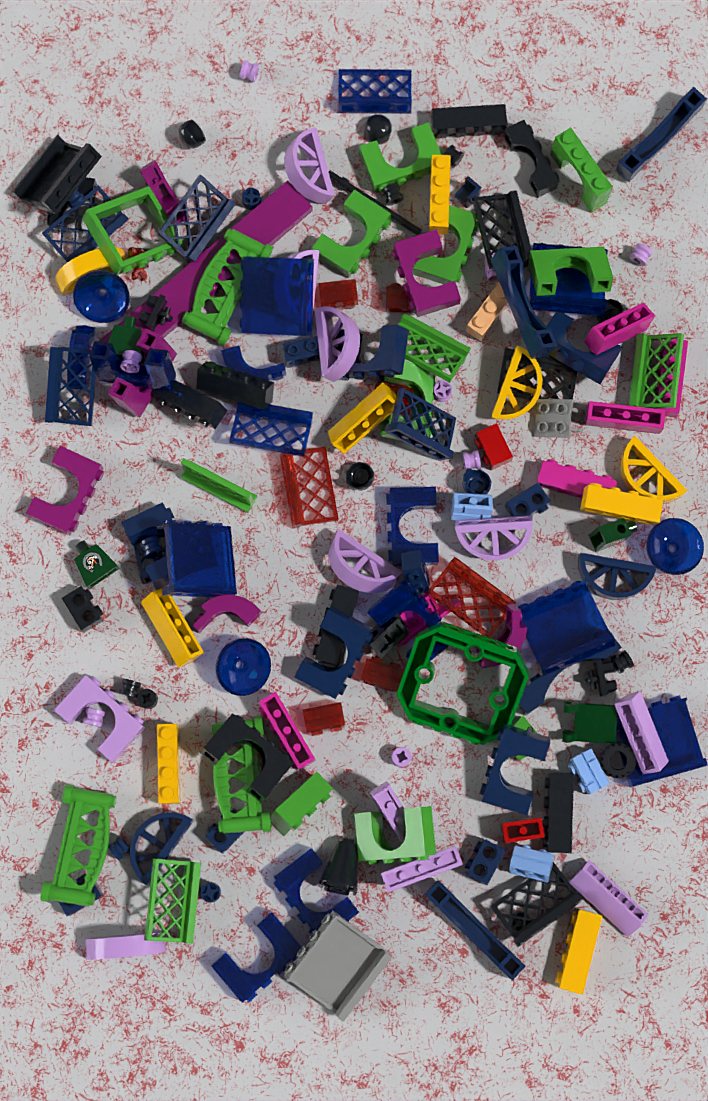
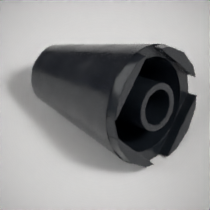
[318,838,358,896]

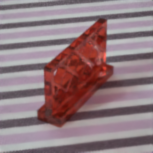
[280,447,339,529]
[427,556,517,638]

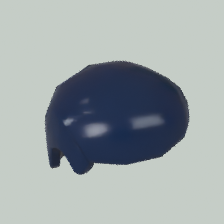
[462,468,492,495]

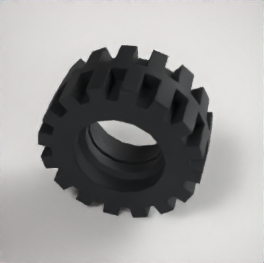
[600,743,636,779]

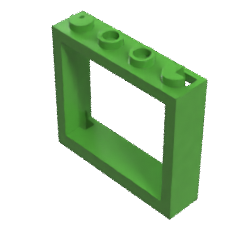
[82,186,183,276]

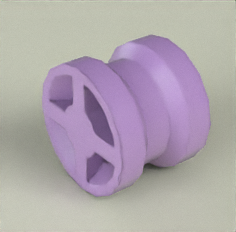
[240,60,259,82]
[629,243,652,266]
[120,350,142,373]
[433,380,452,402]
[462,450,481,471]
[82,708,105,727]
[392,747,412,767]

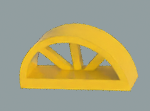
[56,247,128,296]
[491,345,543,420]
[620,436,688,504]

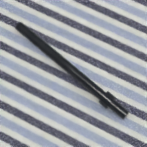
[329,170,422,235]

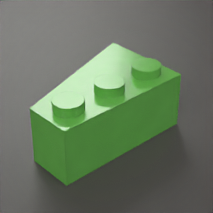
[271,772,333,836]

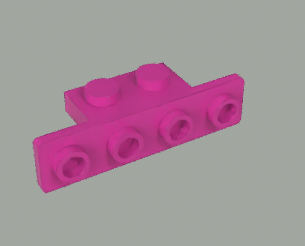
[396,592,461,647]

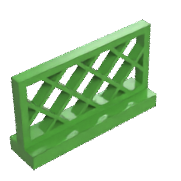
[398,313,471,383]
[629,333,684,409]
[181,458,257,513]
[145,859,201,944]

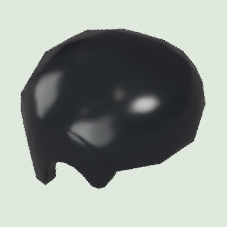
[364,114,392,145]
[179,119,206,149]
[595,299,625,323]
[345,462,374,491]

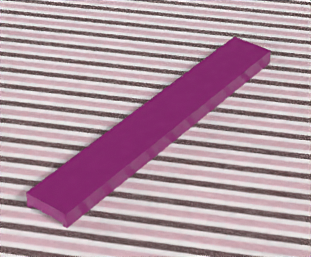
[91,181,313,377]

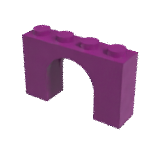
[391,229,461,317]
[108,329,177,418]
[26,446,104,536]

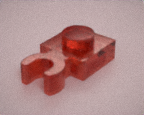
[128,247,149,282]

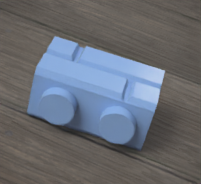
[451,493,493,520]
[568,749,610,795]
[509,845,554,883]

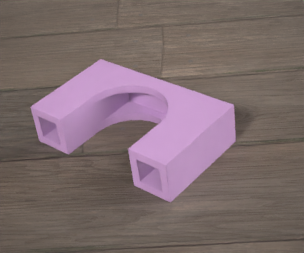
[54,675,145,763]

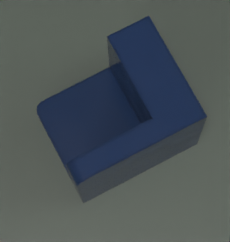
[454,176,482,208]

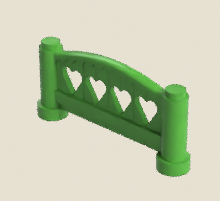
[182,228,274,347]
[212,716,272,834]
[40,784,117,907]

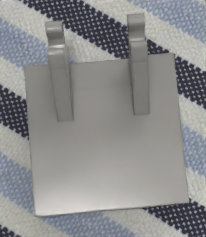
[534,399,585,438]

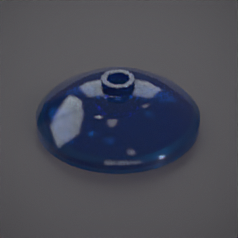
[73,270,130,323]
[646,518,704,575]
[215,638,271,696]

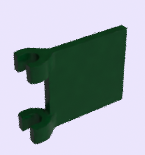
[562,700,617,744]

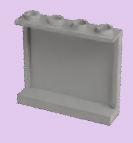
[284,911,392,1022]

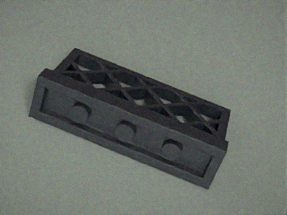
[472,190,532,269]
[497,348,577,400]
[490,862,584,947]

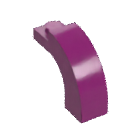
[139,160,190,224]
[193,595,262,633]
[476,603,527,668]

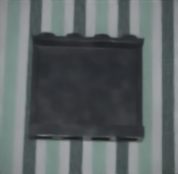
[12,135,102,215]

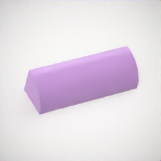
[614,691,669,775]
[569,860,648,937]

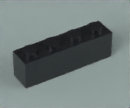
[431,104,507,138]
[196,361,274,410]
[152,375,228,429]
[312,585,359,667]
[542,772,574,854]

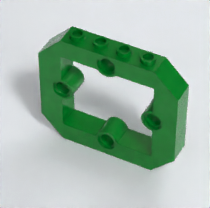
[396,621,529,745]

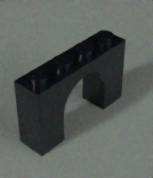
[200,713,294,803]

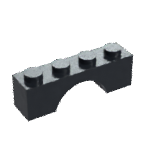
[503,120,560,198]

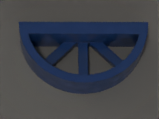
[578,553,657,600]
[130,812,194,886]

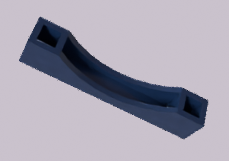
[615,86,707,182]
[491,246,558,359]
[518,629,622,716]
[424,880,526,981]

